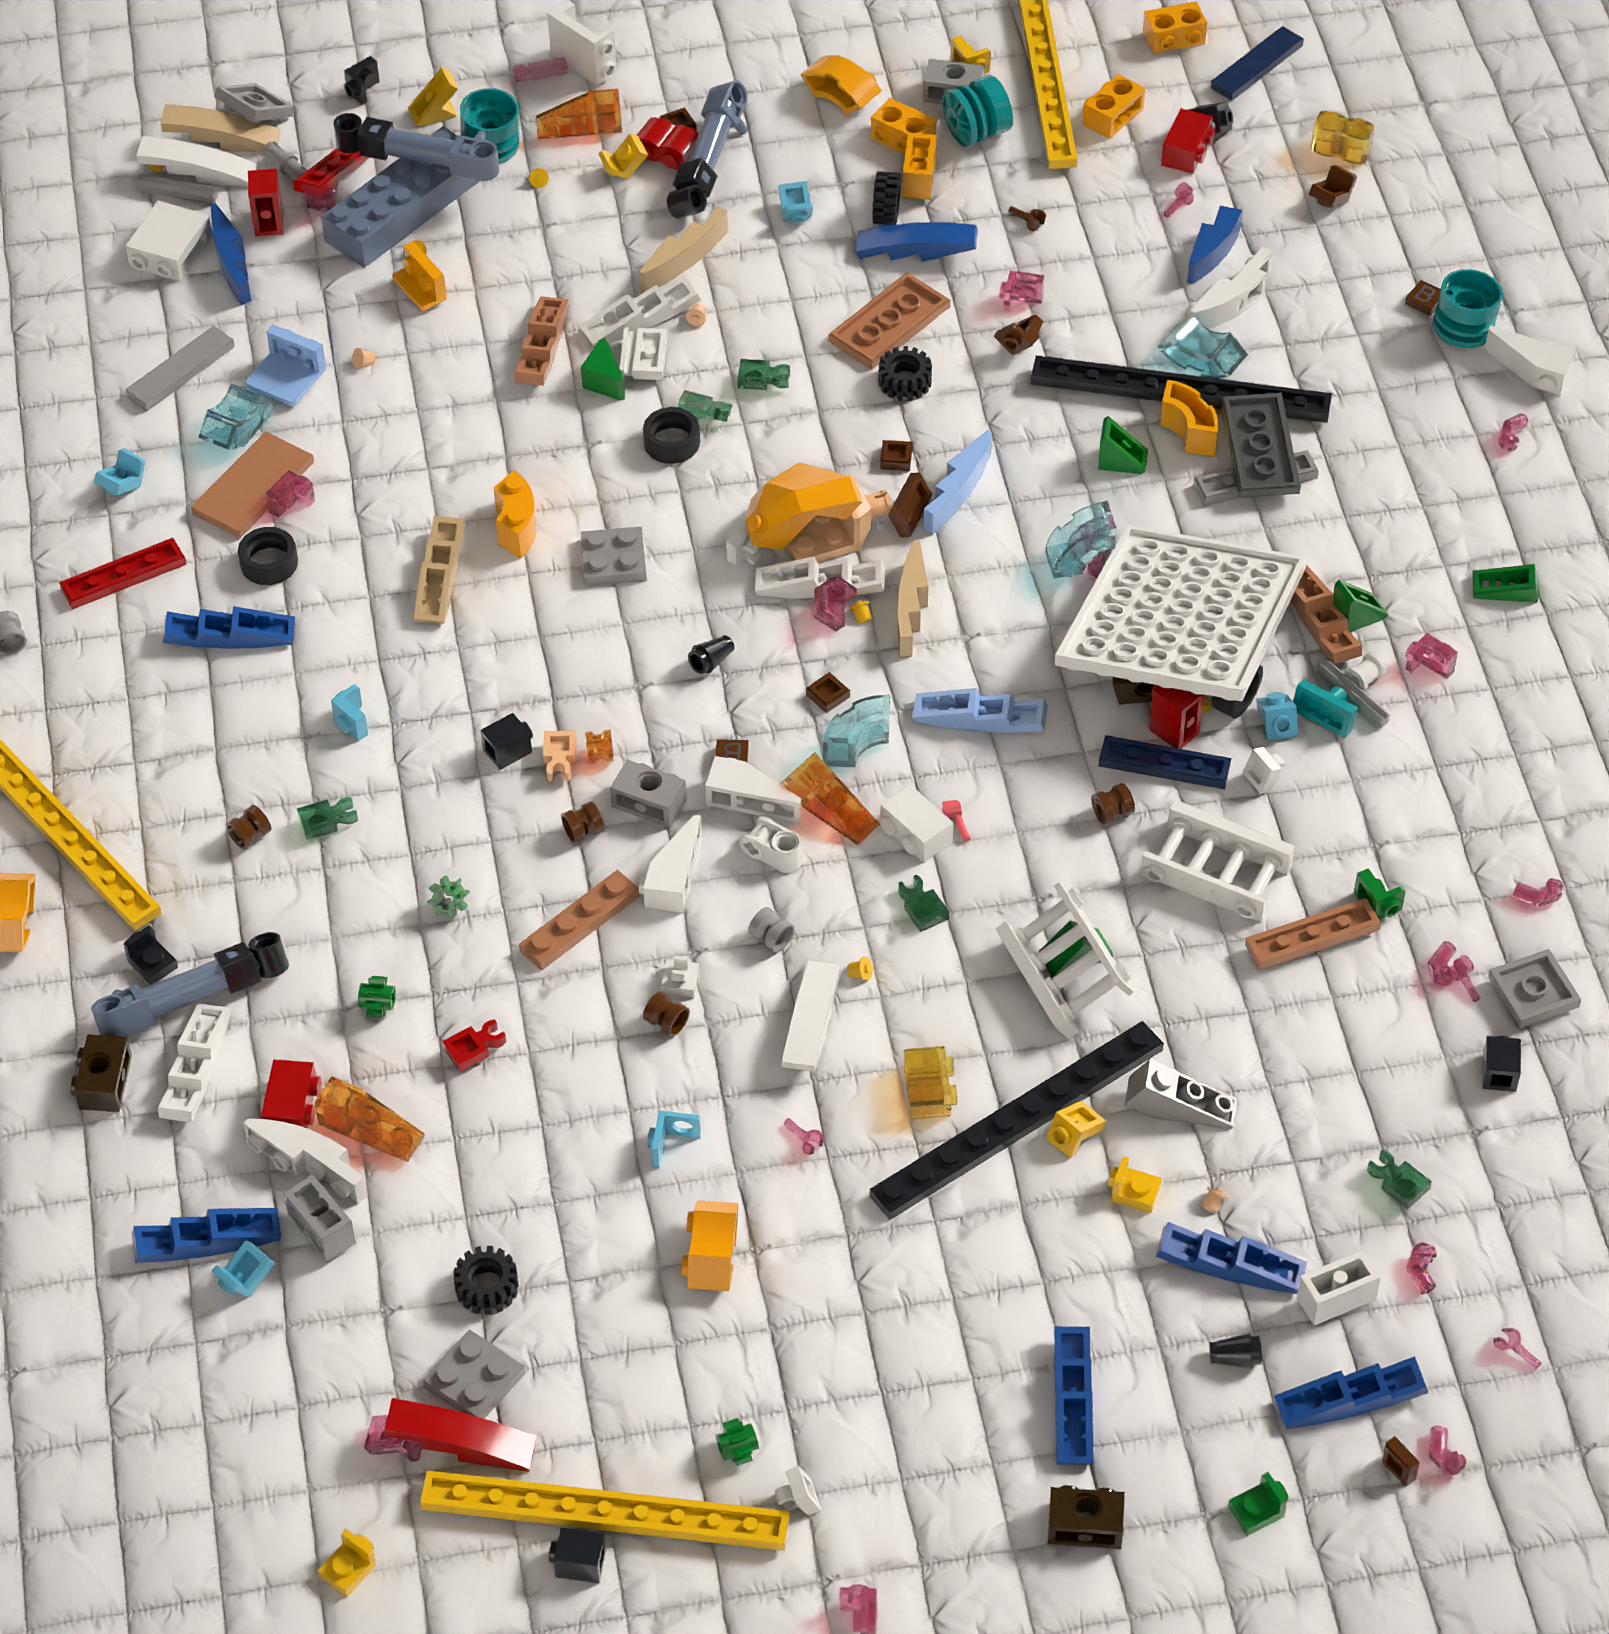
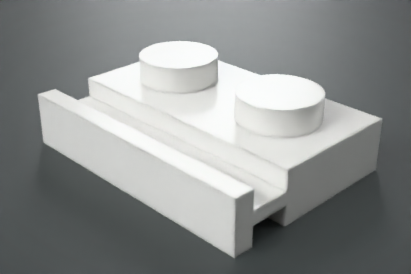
[619,327,668,380]

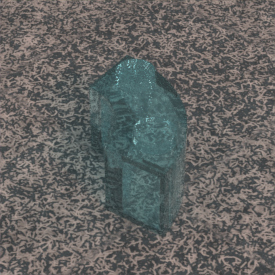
[1157,317,1248,378]
[198,384,274,450]
[1045,501,1117,579]
[823,694,890,767]

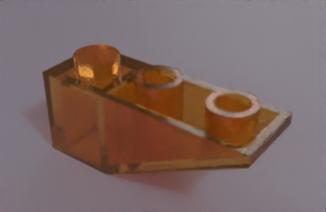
[536,88,622,139]
[781,752,880,845]
[314,1076,425,1162]

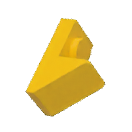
[408,67,459,127]

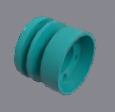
[942,75,1013,147]
[460,88,519,164]
[1432,269,1503,348]

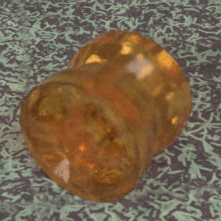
[585,729,614,764]

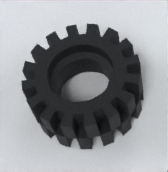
[872,171,901,225]
[879,346,932,401]
[453,1246,519,1315]

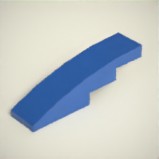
[210,203,252,305]
[856,222,978,262]
[162,606,295,649]
[131,1208,281,1263]
[1156,1222,1307,1294]
[1054,1326,1094,1465]
[1274,1356,1429,1429]

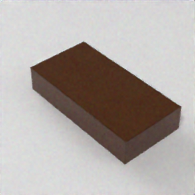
[888,472,933,538]

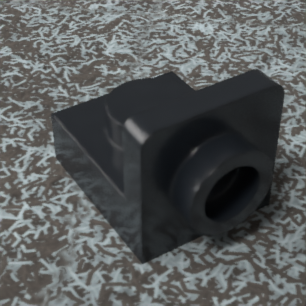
[344,56,380,105]
[1186,102,1233,134]
[123,925,178,985]

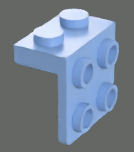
[246,325,326,406]

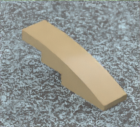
[160,104,281,152]
[639,207,728,293]
[413,516,465,624]
[897,540,929,658]

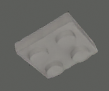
[214,83,294,123]
[581,526,647,586]
[1488,949,1582,1028]
[423,1329,525,1419]

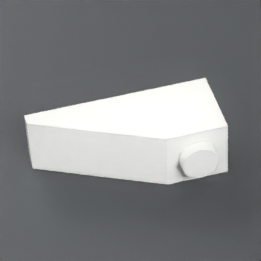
[1485,325,1576,396]
[705,756,802,823]
[639,815,702,913]

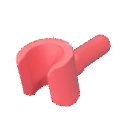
[942,800,971,842]

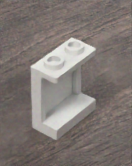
[547,0,617,86]
[125,201,213,281]

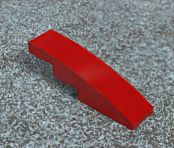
[384,1398,536,1472]

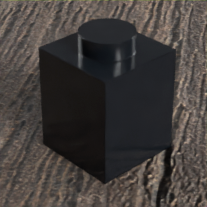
[480,713,533,770]
[1482,1035,1521,1092]
[549,1527,606,1584]

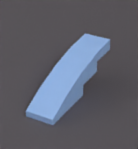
[924,430,992,535]
[912,688,1048,733]

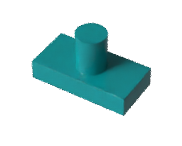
[1293,679,1358,738]

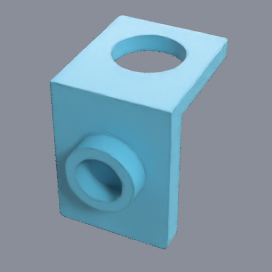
[647,1110,701,1168]

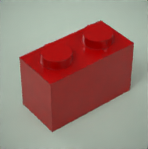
[1161,108,1216,174]
[248,168,284,237]
[1150,685,1203,749]
[261,1059,321,1128]

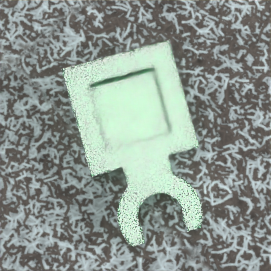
[737,359,790,390]
[678,390,732,422]
[296,797,358,840]
[898,875,949,932]
[1367,1150,1432,1210]

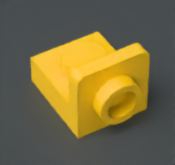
[950,35,991,74]
[598,134,648,179]
[1046,1101,1106,1157]
[1108,1156,1162,1213]
[318,1529,376,1597]

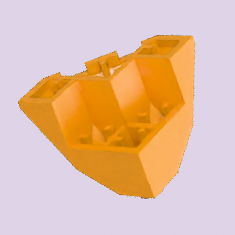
[745,462,863,550]

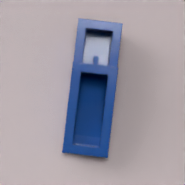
[1187,205,1242,284]

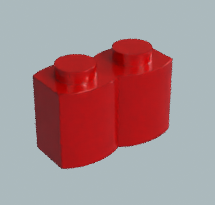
[636,117,699,170]

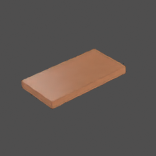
[828,272,951,370]
[191,431,314,538]

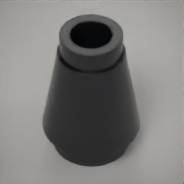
[688,635,735,674]
[1209,1333,1262,1369]

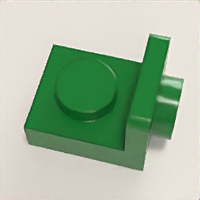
[1353,868,1406,919]
[1228,1472,1288,1536]

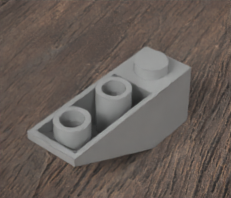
[1125,1059,1238,1129]

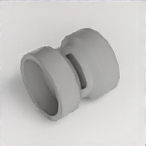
[0,611,27,655]
[748,907,795,952]

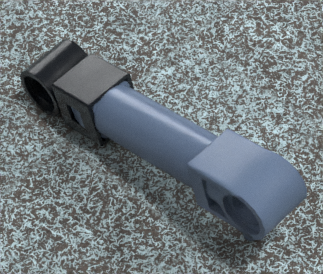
[667,80,748,219]
[333,113,499,181]
[91,932,289,1037]

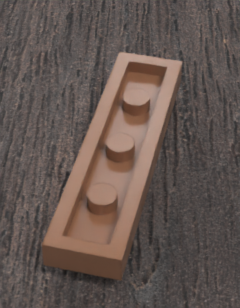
[519,870,640,971]
[1245,898,1381,971]

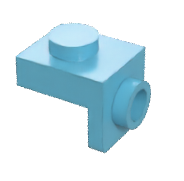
[778,181,813,223]
[94,448,145,495]
[331,684,368,741]
[1256,692,1298,741]
[212,1240,275,1297]

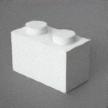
[880,784,953,863]
[1297,1250,1380,1326]

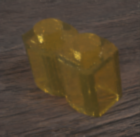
[1311,111,1374,164]
[903,1046,957,1120]

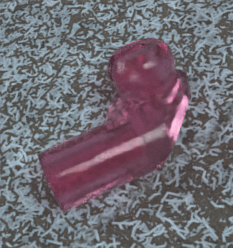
[1498,413,1529,451]
[1513,878,1564,907]
[1427,941,1457,986]
[1406,1242,1437,1294]
[1429,1426,1466,1475]

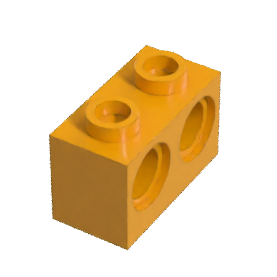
[1143,1,1207,54]
[1083,74,1145,139]
[871,98,937,154]
[902,133,937,200]

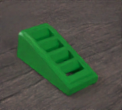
[1472,564,1539,602]

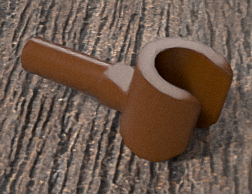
[1009,206,1046,231]

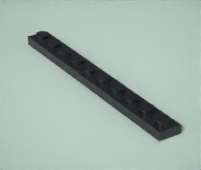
[1031,355,1332,423]
[869,1020,1164,1220]

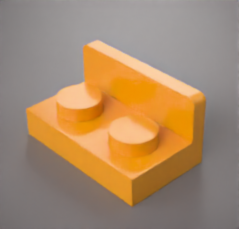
[392,241,447,311]

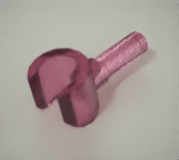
[1164,182,1194,218]
[1450,955,1481,1002]
[784,1118,824,1155]
[1493,1328,1542,1369]

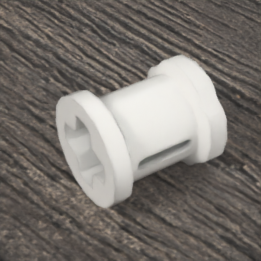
[1344,652,1387,691]

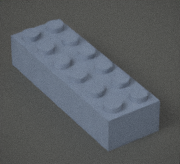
[321,126,480,268]

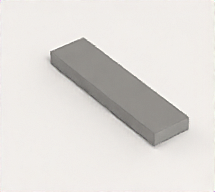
[126,326,235,410]
[1194,450,1319,506]

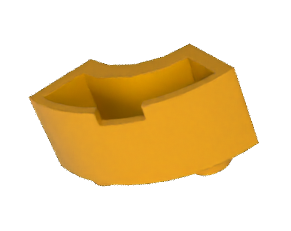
[800,55,882,115]
[1160,380,1218,457]
[493,470,536,558]
[0,873,36,952]
[681,1200,739,1291]

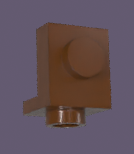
[1308,164,1357,208]
[994,314,1043,355]

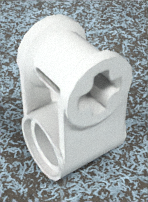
[739,816,802,873]

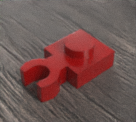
[442,1019,507,1072]

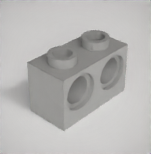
[283,1174,356,1262]

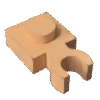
[543,731,577,782]

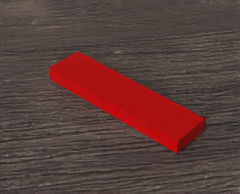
[294,148,369,197]
[59,538,187,610]

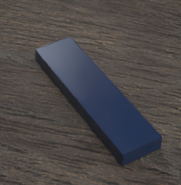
[1210,26,1304,101]
[1098,735,1232,790]

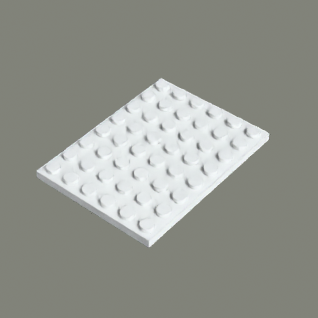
[1055,524,1307,701]

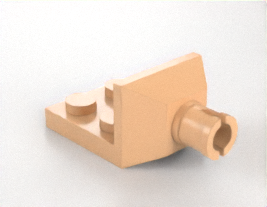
[785,486,892,563]

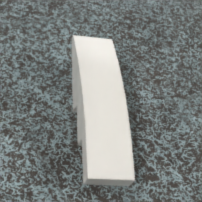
[136,136,258,187]
[580,275,701,347]
[755,556,885,598]
[781,961,841,1072]
[158,1003,230,1123]

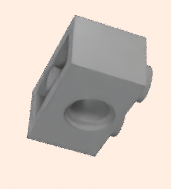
[923,59,984,105]
[610,759,687,828]

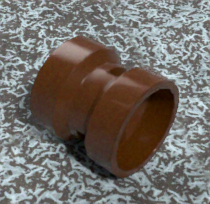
[1091,783,1135,825]
[561,801,604,843]
[226,805,272,849]
[643,991,690,1037]

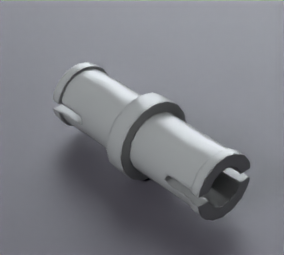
[262,141,307,181]

